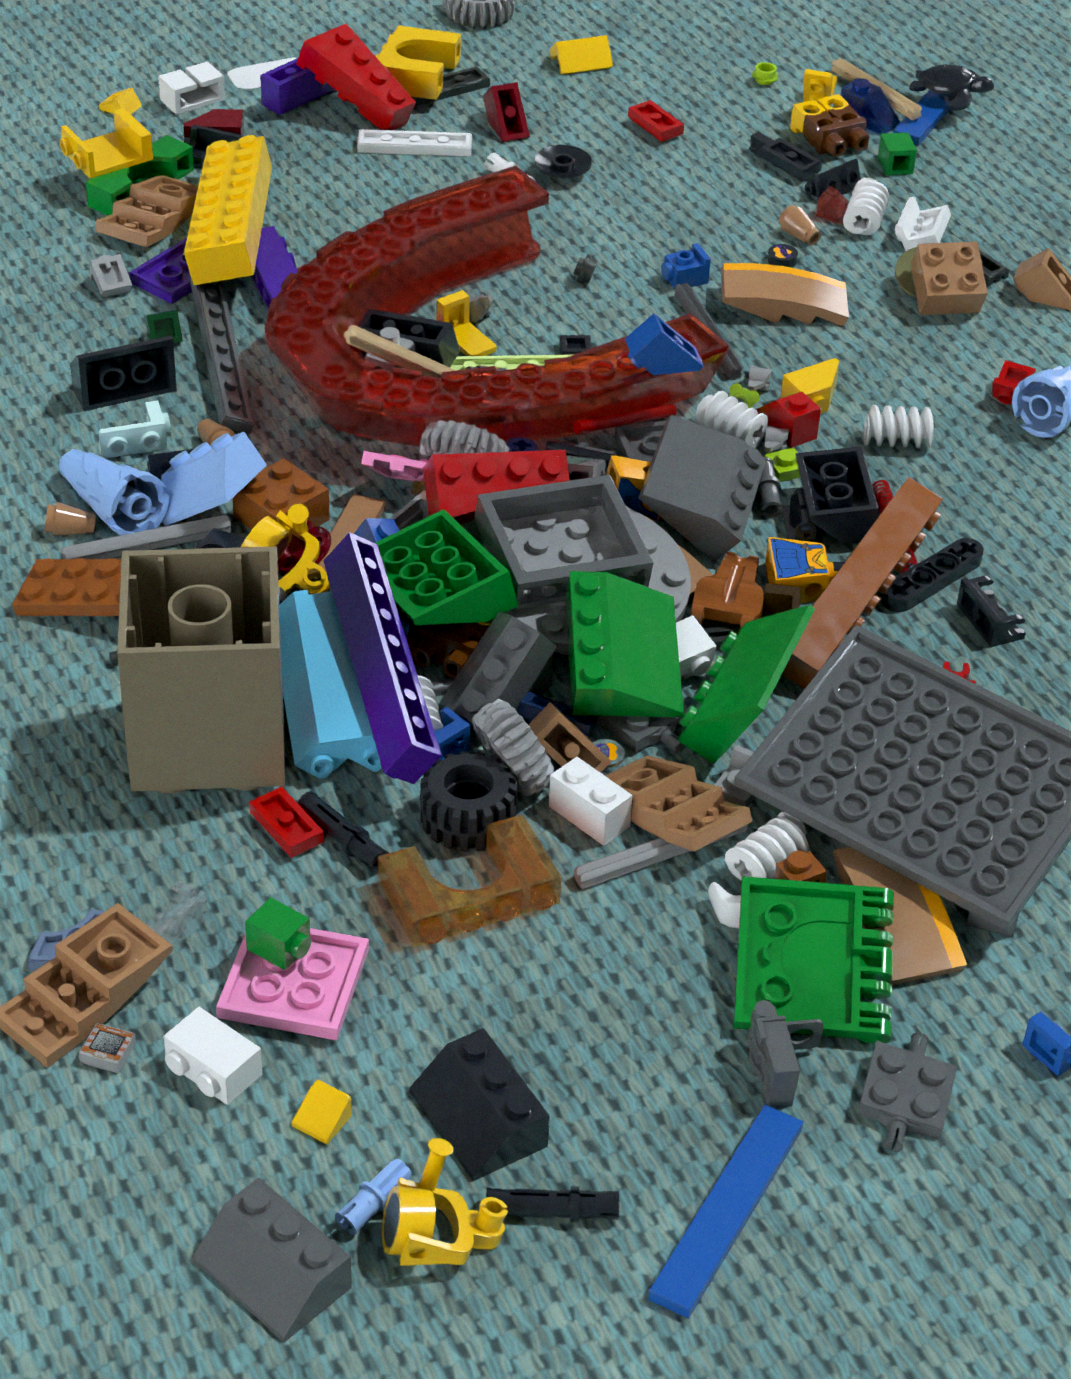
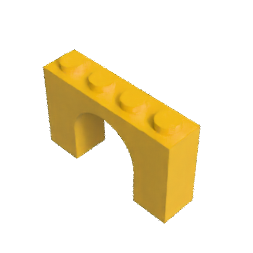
[376,25,462,100]

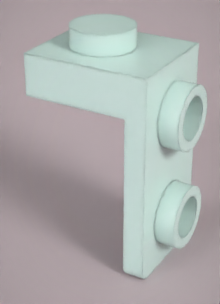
[99,400,171,458]

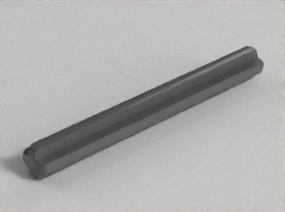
[674,283,744,379]

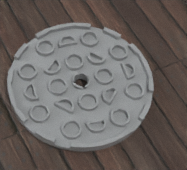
[483,505,691,656]

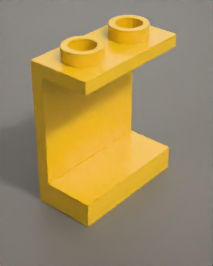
[59,108,153,179]

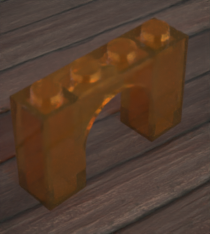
[378,814,562,948]

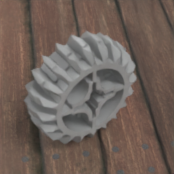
[444,0,515,29]
[419,420,509,460]
[472,699,554,797]

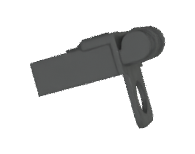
[747,1000,823,1108]

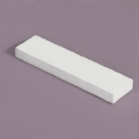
[357,129,472,156]

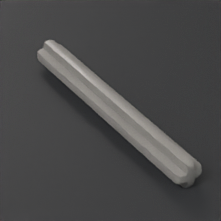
[62,515,231,559]
[574,824,748,889]

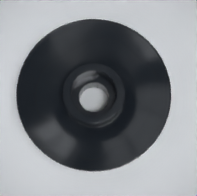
[535,145,592,178]

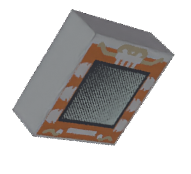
[79,1023,136,1074]

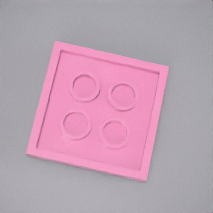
[216,928,369,1040]

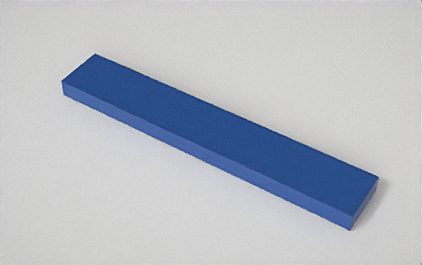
[648,1105,804,1319]

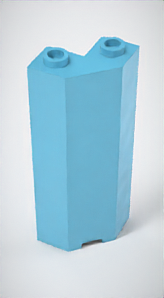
[279,587,381,779]

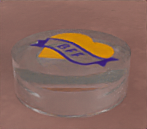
[593,739,625,774]

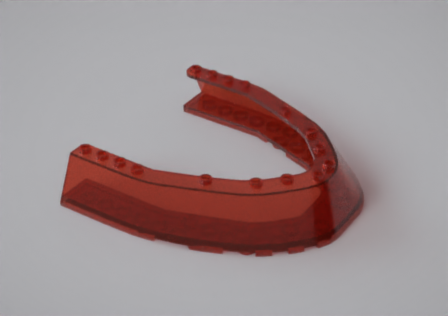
[265,166,729,447]

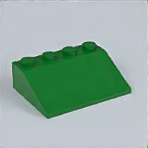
[375,509,518,625]
[566,571,684,717]
[677,605,815,764]

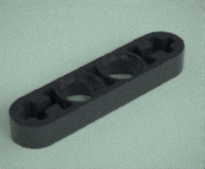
[882,538,984,612]

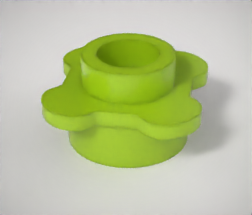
[729,383,759,408]

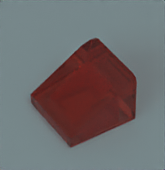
[816,186,849,225]

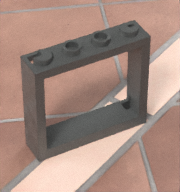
[474,475,654,610]

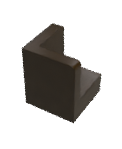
[762,583,801,618]

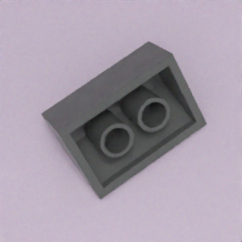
[440,611,557,723]
[193,1177,352,1342]

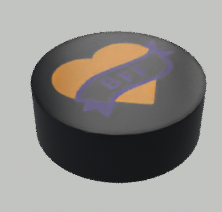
[767,244,798,268]

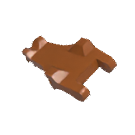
[691,551,764,629]

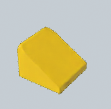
[98,88,142,114]
[292,1079,352,1145]

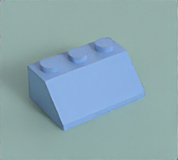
[161,431,267,526]

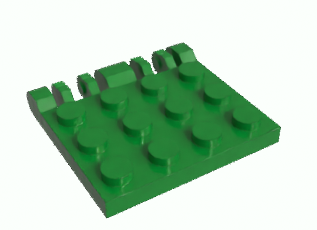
[733,876,894,1043]

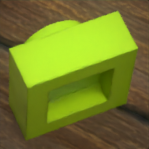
[764,448,800,482]

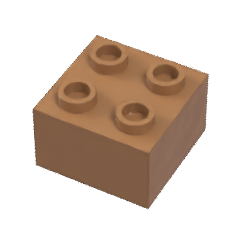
[911,242,988,315]

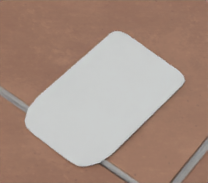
[227,58,296,89]

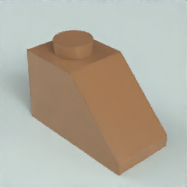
[1013,248,1071,310]
[528,703,612,773]

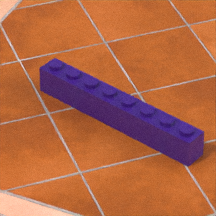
[323,532,442,784]

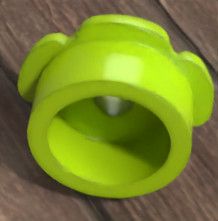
[752,62,779,85]

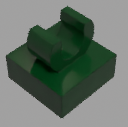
[144,310,183,343]

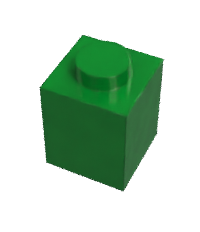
[878,132,917,176]
[245,897,312,971]

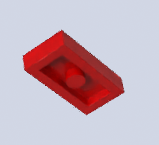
[628,100,684,142]
[249,786,324,858]

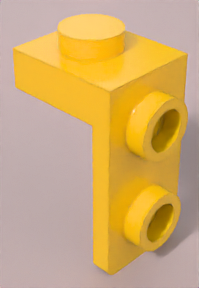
[803,69,837,107]
[436,290,496,356]

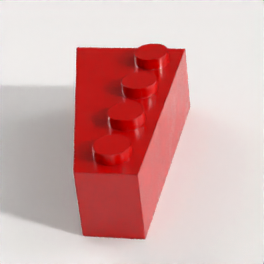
[296,23,416,131]
[423,450,570,525]

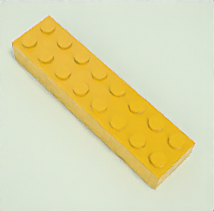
[184,135,272,285]

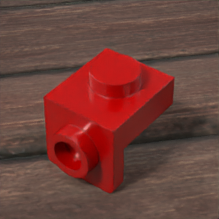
[992,360,1036,405]

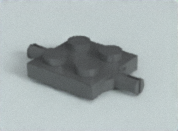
[596,707,687,754]
[857,1032,957,1152]

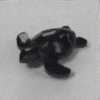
[909,64,994,111]

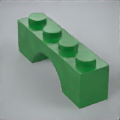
[86,135,194,216]

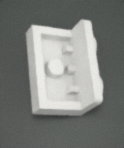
[895,197,951,251]

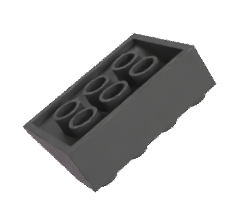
[638,415,766,561]

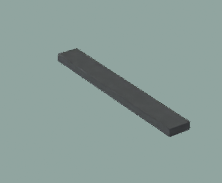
[190,279,255,434]

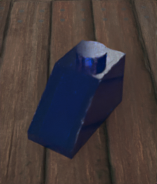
[841,78,900,135]

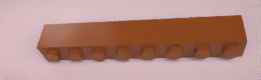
[782,477,943,689]

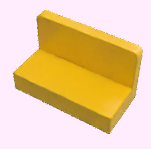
[549,35,613,75]

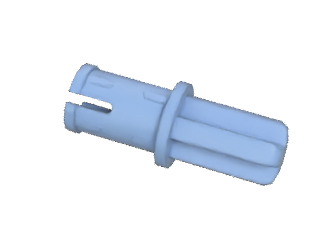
[335,1159,411,1235]

